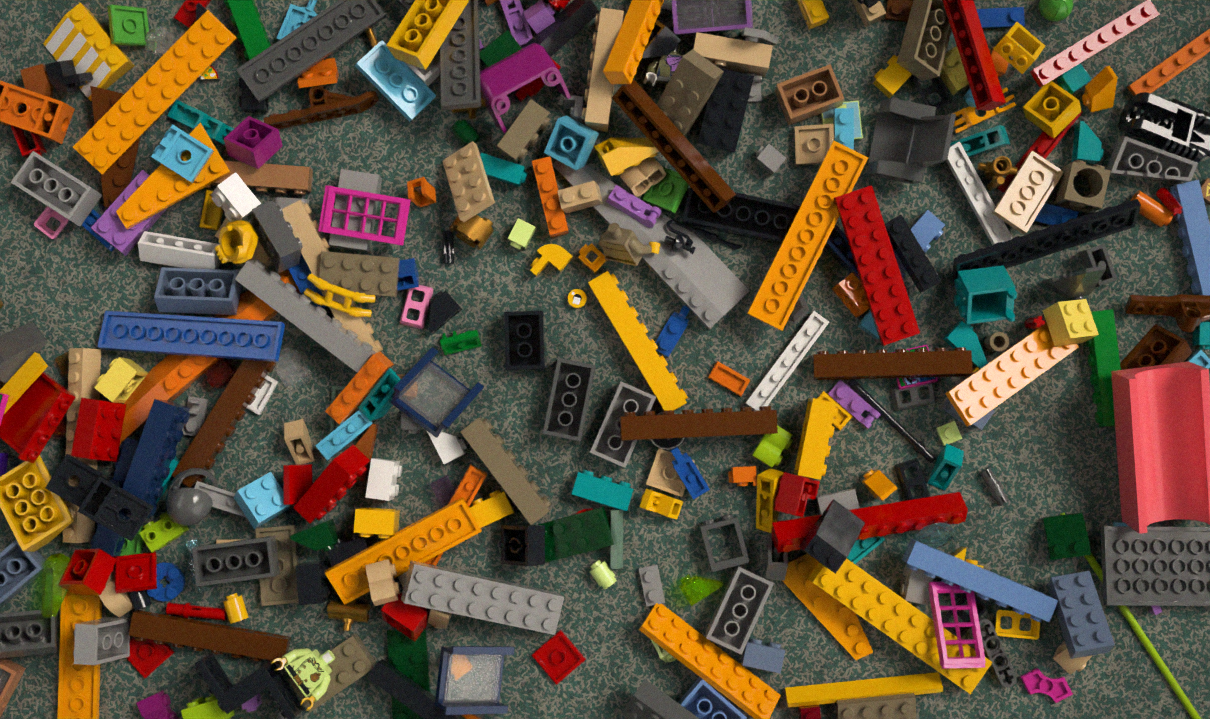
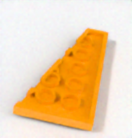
[116,122,231,230]
[782,554,873,660]

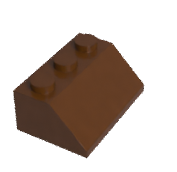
[1120,324,1192,370]

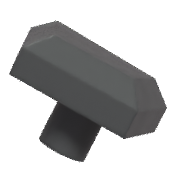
[789,292,809,324]

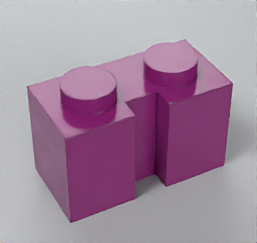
[136,690,178,719]

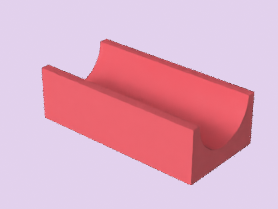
[1111,361,1210,534]

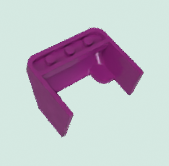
[480,43,571,134]

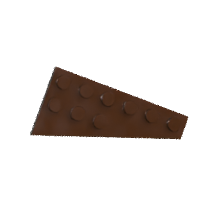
[90,86,141,208]

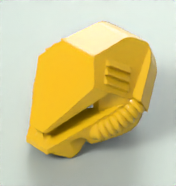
[215,220,259,264]

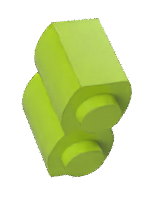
[751,425,793,468]

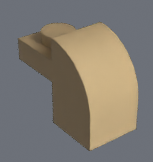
[99,569,134,617]

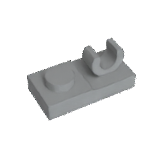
[182,396,209,436]

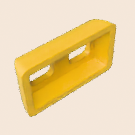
[995,610,1040,640]

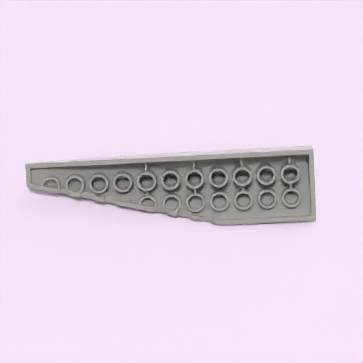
[552,160,750,330]

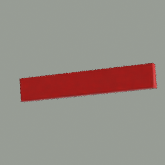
[997,110,1083,193]

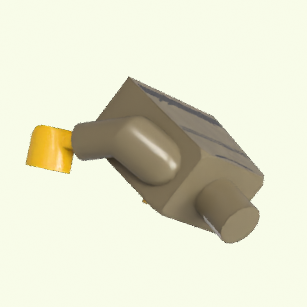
[598,223,660,266]

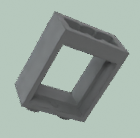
[699,514,749,572]

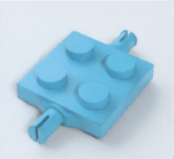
[276,0,318,41]

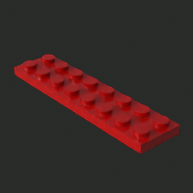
[834,185,920,346]

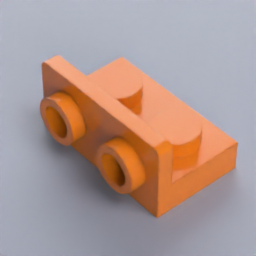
[298,58,339,88]
[832,273,870,318]

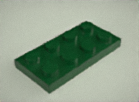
[537,507,614,563]

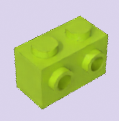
[139,511,189,552]

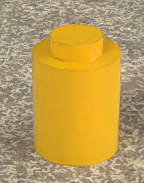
[223,593,249,624]

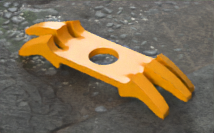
[953,87,1016,133]

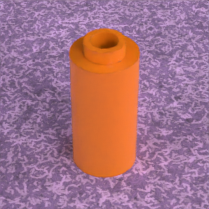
[1130,190,1173,227]

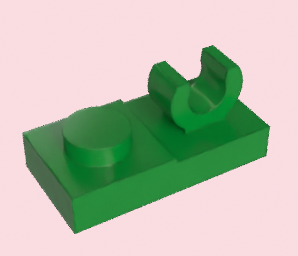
[440,330,482,355]

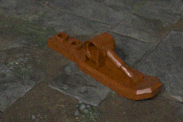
[263,86,379,130]
[1124,294,1210,332]

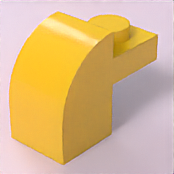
[530,244,573,277]
[640,489,684,519]

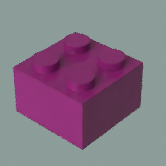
[224,116,283,169]

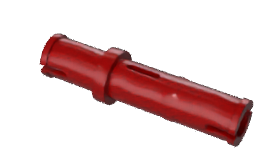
[166,602,227,621]

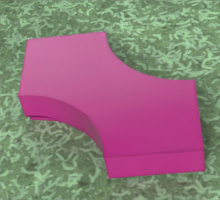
[1020,668,1073,703]

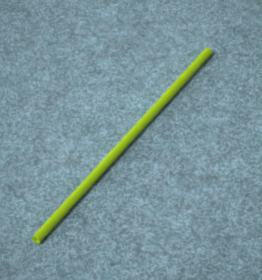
[1060,512,1201,719]

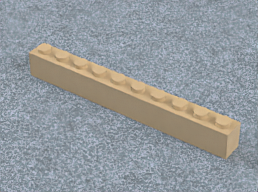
[282,200,383,353]
[63,348,101,543]

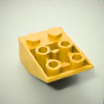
[594,138,659,176]

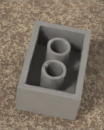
[73,617,131,665]

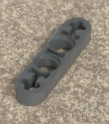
[978,617,1017,688]

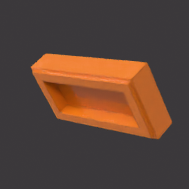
[708,361,750,397]

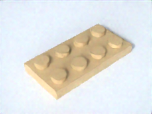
[442,141,495,222]
[992,151,1064,235]

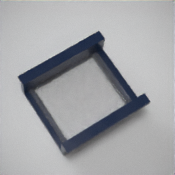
[390,347,484,438]
[435,646,515,715]

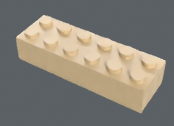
[582,8,624,132]

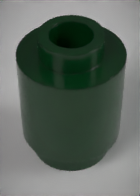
[451,120,480,146]

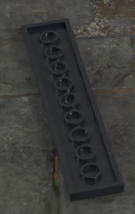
[952,199,1141,285]

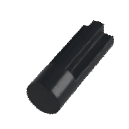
[442,230,454,264]

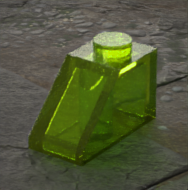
[678,574,724,606]

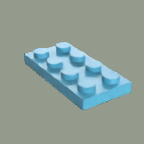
[355,40,436,122]

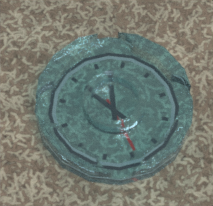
[915,523,954,548]

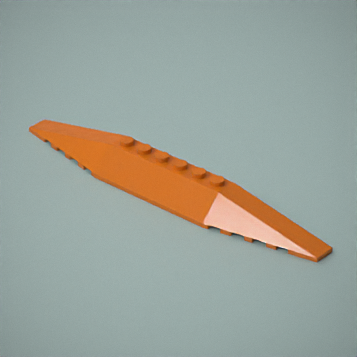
[119,269,301,446]

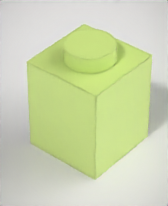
[508,218,536,250]

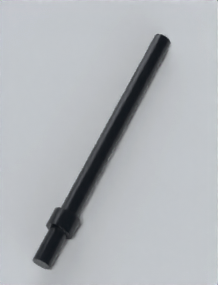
[847,379,936,463]

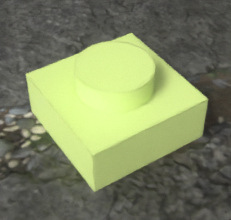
[936,421,962,446]

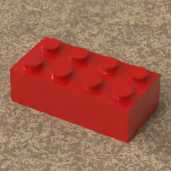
[293,444,370,524]

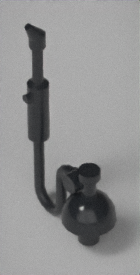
[664,220,742,255]

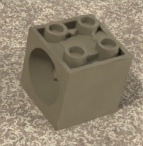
[1053,160,1111,213]

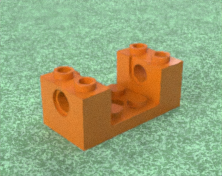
[0,81,75,144]

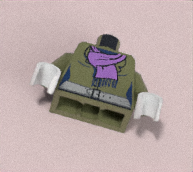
[643,45,684,88]

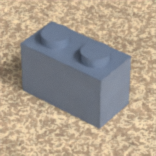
[741,638,785,674]

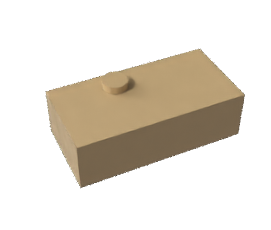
[693,32,773,77]

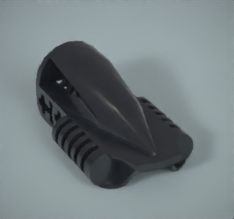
[1118,92,1210,163]

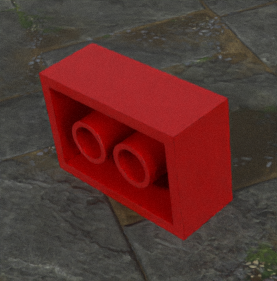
[71,398,127,462]

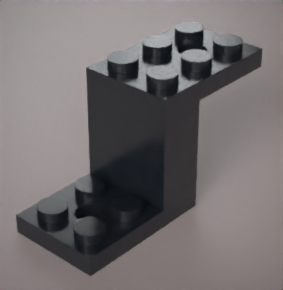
[45,454,154,541]
[195,653,304,719]

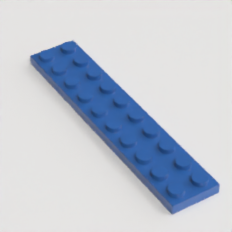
[97,311,285,362]

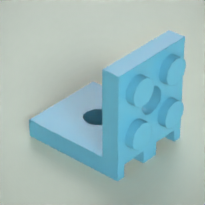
[151,124,214,183]

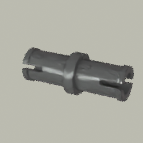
[979,467,1009,506]

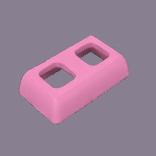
[34,206,70,239]
[400,285,433,329]

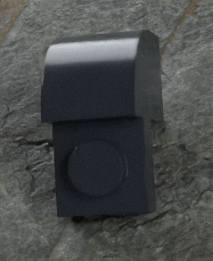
[45,60,93,92]

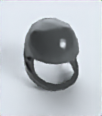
[165,468,218,526]

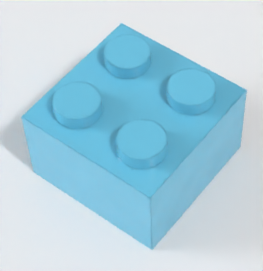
[544,115,599,170]
[234,472,291,529]

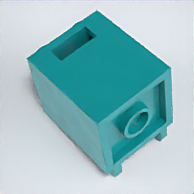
[954,265,1017,324]

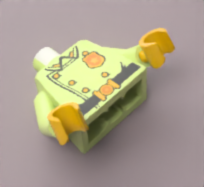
[271,648,335,711]

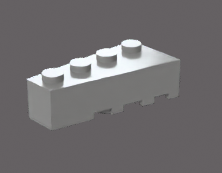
[1106,136,1198,182]

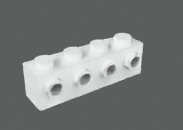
[138,231,221,269]

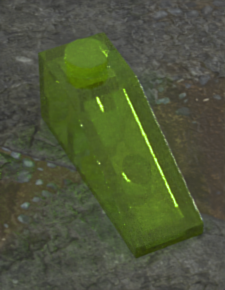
[42,553,71,618]

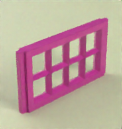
[318,185,411,246]
[928,582,986,669]

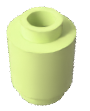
[589,560,617,590]

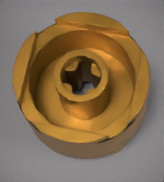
[449,215,494,250]

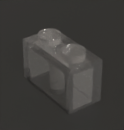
[274,347,312,392]

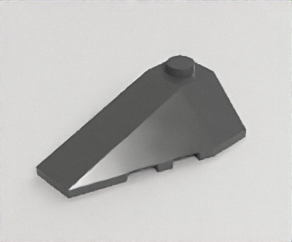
[1043,265,1106,300]

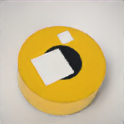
[568,289,587,308]

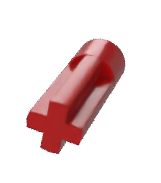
[1156,188,1183,216]
[1024,316,1045,330]

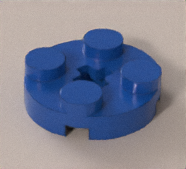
[147,562,185,601]

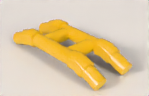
[304,273,375,317]

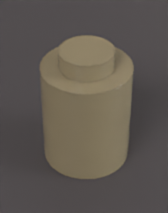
[984,332,1009,353]

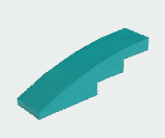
[167,100,234,146]

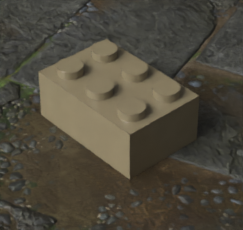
[497,99,550,164]

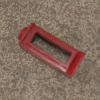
[10,107,47,158]

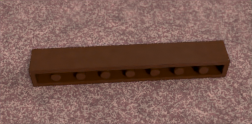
[612,80,736,213]
[813,347,973,380]
[171,359,276,488]
[619,406,778,440]
[128,610,291,665]

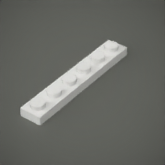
[946,142,1013,246]
[745,311,829,410]

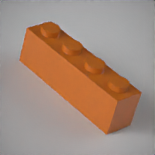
[532,156,569,238]
[325,352,394,424]

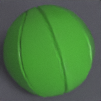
[1039,0,1073,22]

